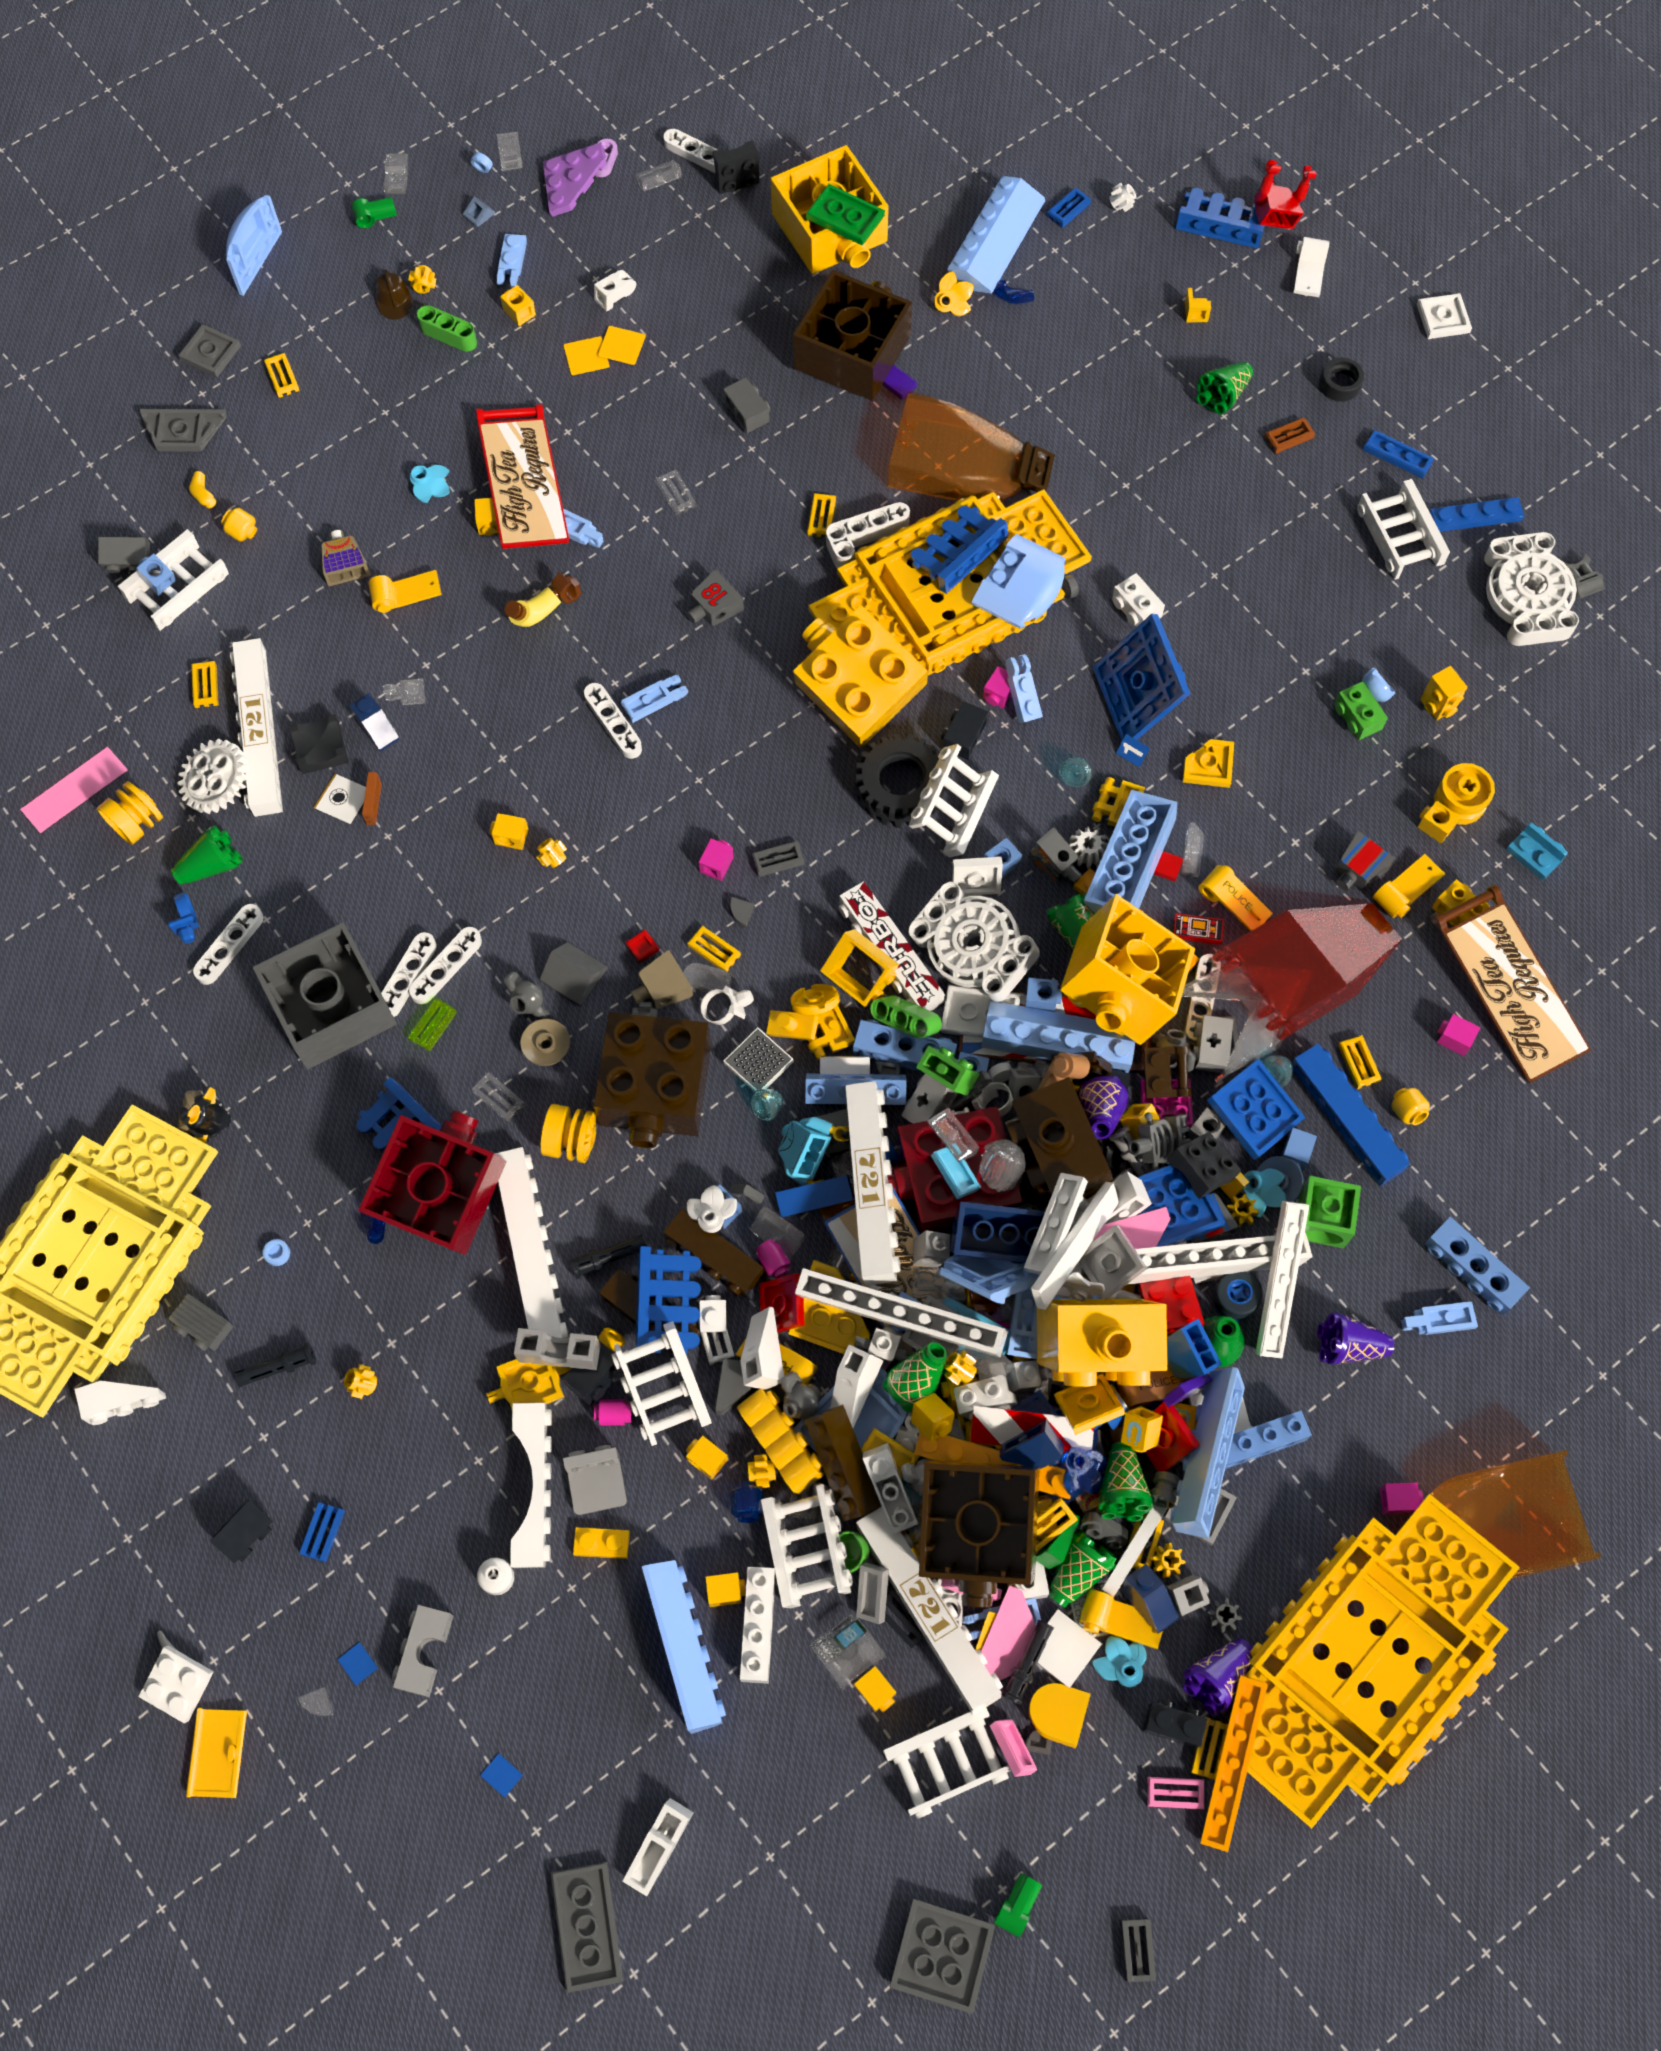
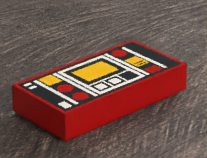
[1173,913,1224,945]

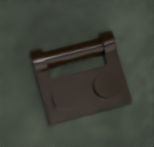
[1143,1046,1191,1098]

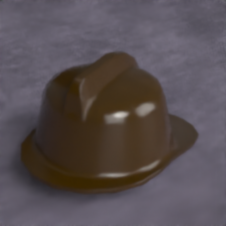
[374,269,412,320]

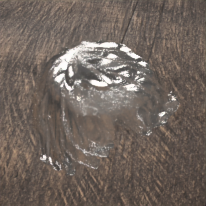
[979,1140,1026,1192]

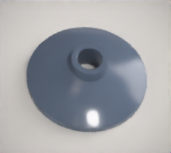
[1254,1156,1304,1202]

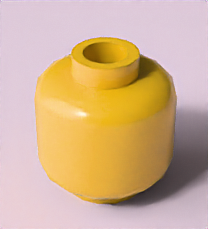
[221,508,257,542]
[1391,1088,1430,1125]

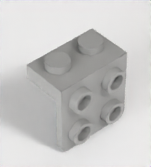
[563,1445,627,1515]

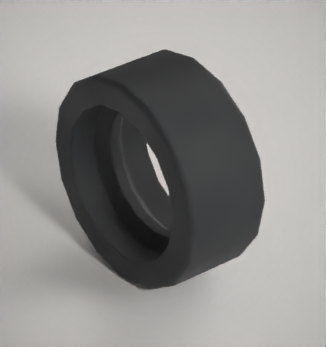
[1320,357,1364,402]

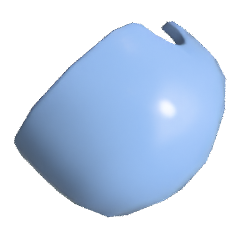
[1362,668,1395,702]

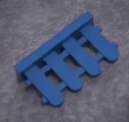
[1176,188,1265,249]
[911,506,1008,594]
[357,1077,441,1150]
[635,1246,701,1354]

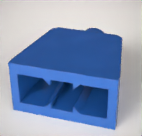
[1167,1319,1222,1378]

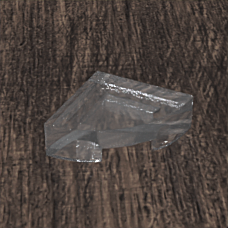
[298,1687,334,1716]

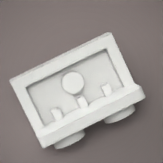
[954,1375,1018,1421]

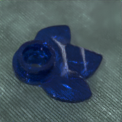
[1062,1447,1108,1496]

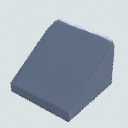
[463,196,495,227]

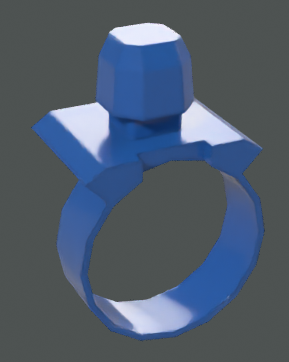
[168,891,199,944]

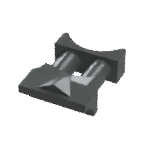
[1565,554,1605,599]

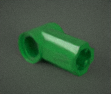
[352,197,397,229]
[994,1873,1042,1938]

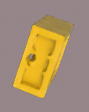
[820,929,900,1007]

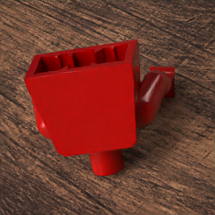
[1254,160,1316,229]

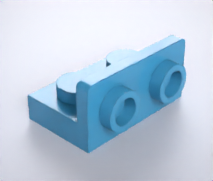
[1506,822,1568,881]

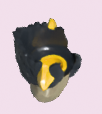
[178,1087,231,1143]

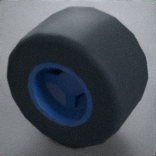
[1213,1271,1263,1320]

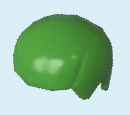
[839,1530,870,1573]

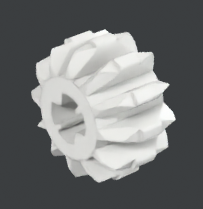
[1069,827,1108,869]

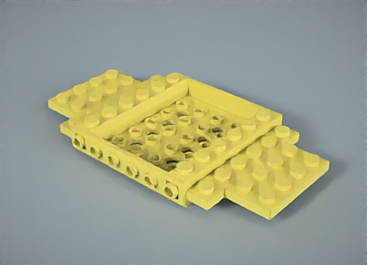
[0,1105,218,1418]

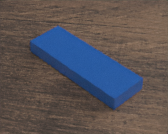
[1363,430,1434,479]
[775,1174,855,1217]

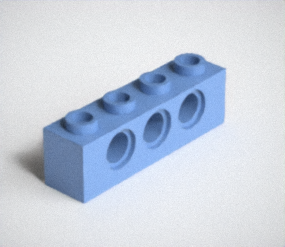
[853,1020,957,1073]
[805,1073,906,1105]
[1425,1217,1530,1315]
[1225,1410,1312,1469]

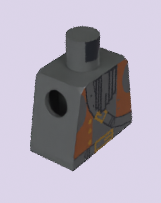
[1028,827,1082,885]

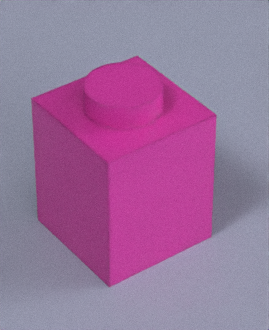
[983,666,1012,709]
[699,839,734,881]
[1437,1014,1480,1056]
[1380,1483,1423,1515]

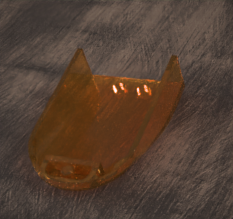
[888,393,1023,502]
[1431,1450,1601,1580]

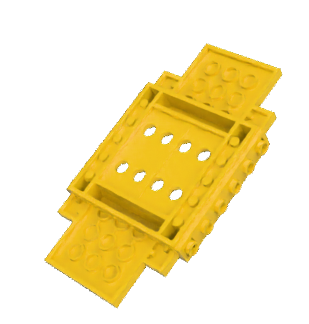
[809,489,1092,675]
[1245,1494,1520,1829]

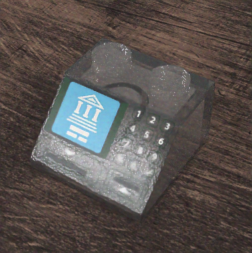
[809,1612,886,1691]

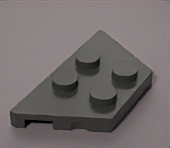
[140,409,227,452]

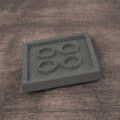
[890,1899,995,2014]

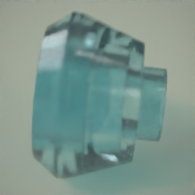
[1060,756,1092,788]
[1262,1055,1293,1087]
[751,1089,783,1122]

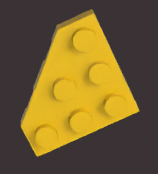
[788,1260,871,1354]

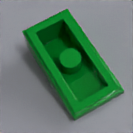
[1036,1515,1080,1569]

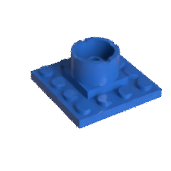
[1093,614,1190,741]

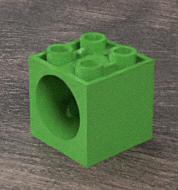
[1298,1176,1361,1249]

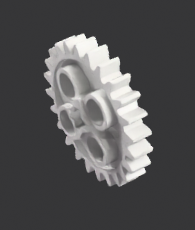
[178,739,250,814]

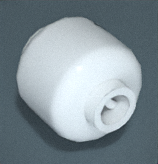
[477,1558,514,1595]

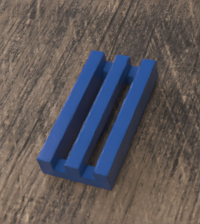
[1047,187,1091,228]
[299,1502,345,1563]

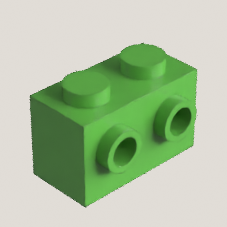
[1334,681,1388,740]
[916,1046,980,1096]

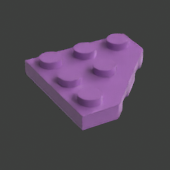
[543,142,607,217]

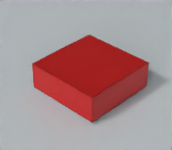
[1154,851,1184,882]
[625,929,660,964]

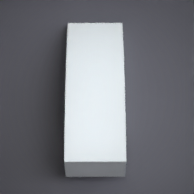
[623,1798,694,1896]

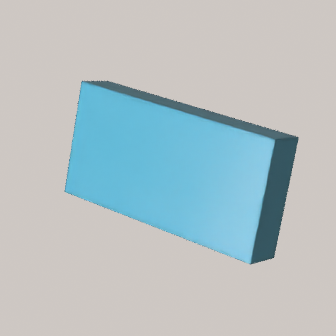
[931,1144,981,1199]

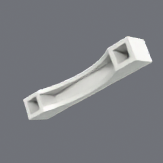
[510,1403,552,1568]

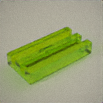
[408,998,457,1052]

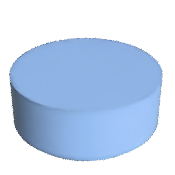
[471,152,493,173]
[263,1239,290,1266]

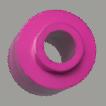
[756,1239,791,1279]
[594,1399,632,1426]

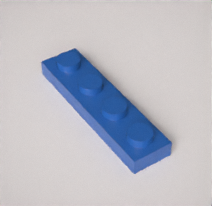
[1430,497,1524,532]

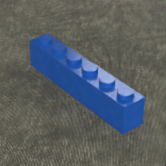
[1290,1043,1410,1187]

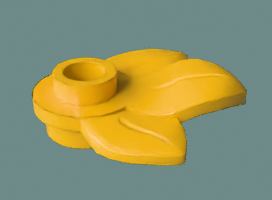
[934,271,974,316]

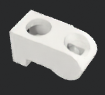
[594,270,636,312]

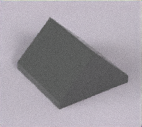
[540,942,608,1006]

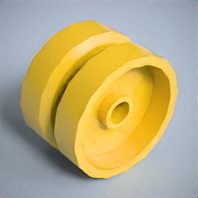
[1434,763,1495,825]

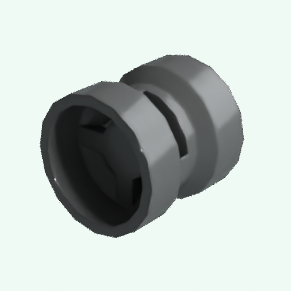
[1150,1471,1181,1508]

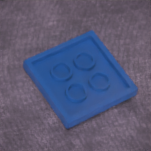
[1207,1058,1306,1160]
[1136,1165,1225,1247]

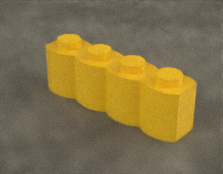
[737,1388,825,1494]

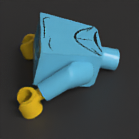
[778,1117,849,1186]

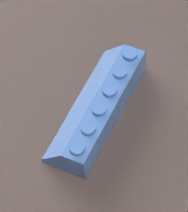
[948,176,1045,294]
[1084,790,1177,913]
[981,1000,1135,1073]
[1170,1367,1245,1539]
[642,1560,726,1734]

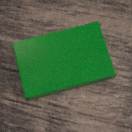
[806,184,885,246]

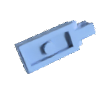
[563,509,604,548]
[1401,1301,1478,1335]

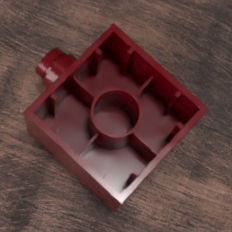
[887,1106,1022,1234]
[358,1110,507,1255]

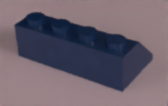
[950,1201,1046,1263]

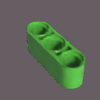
[417,306,477,352]
[870,995,942,1039]

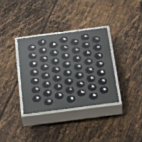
[723,1028,794,1096]

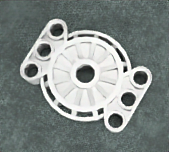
[1484,532,1579,646]
[909,882,1040,1002]

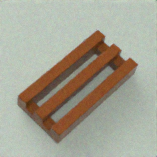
[1264,417,1315,454]
[362,772,382,825]

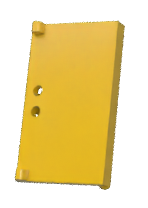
[186,1708,247,1798]

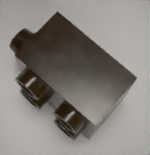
[793,270,912,401]
[594,1012,712,1149]
[1005,1077,1113,1208]
[919,1460,1040,1607]

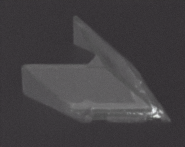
[1182,964,1314,1084]

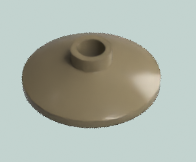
[521,1019,570,1066]

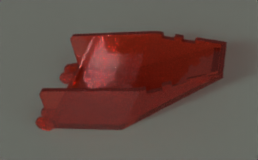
[1212,903,1402,1041]

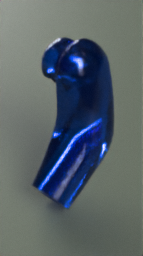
[994,279,1034,304]
[365,1214,386,1244]

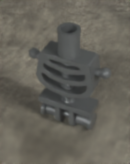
[1128,1112,1191,1172]

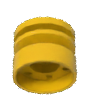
[96,781,163,845]
[541,1104,596,1163]

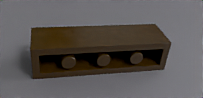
[663,1208,764,1298]
[599,1269,701,1356]
[805,1405,882,1521]

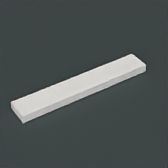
[1031,1181,1119,1310]
[1255,1201,1309,1358]

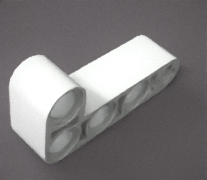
[826,502,910,568]

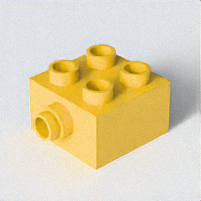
[771,145,888,275]
[793,605,928,749]
[1060,894,1195,1045]
[1036,1299,1167,1387]

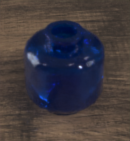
[730,1481,764,1523]

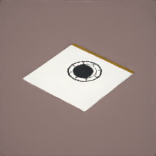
[314,774,366,824]

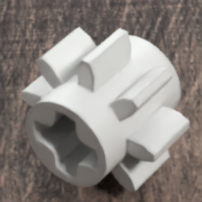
[1110,183,1136,212]

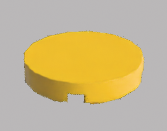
[790,984,840,1015]

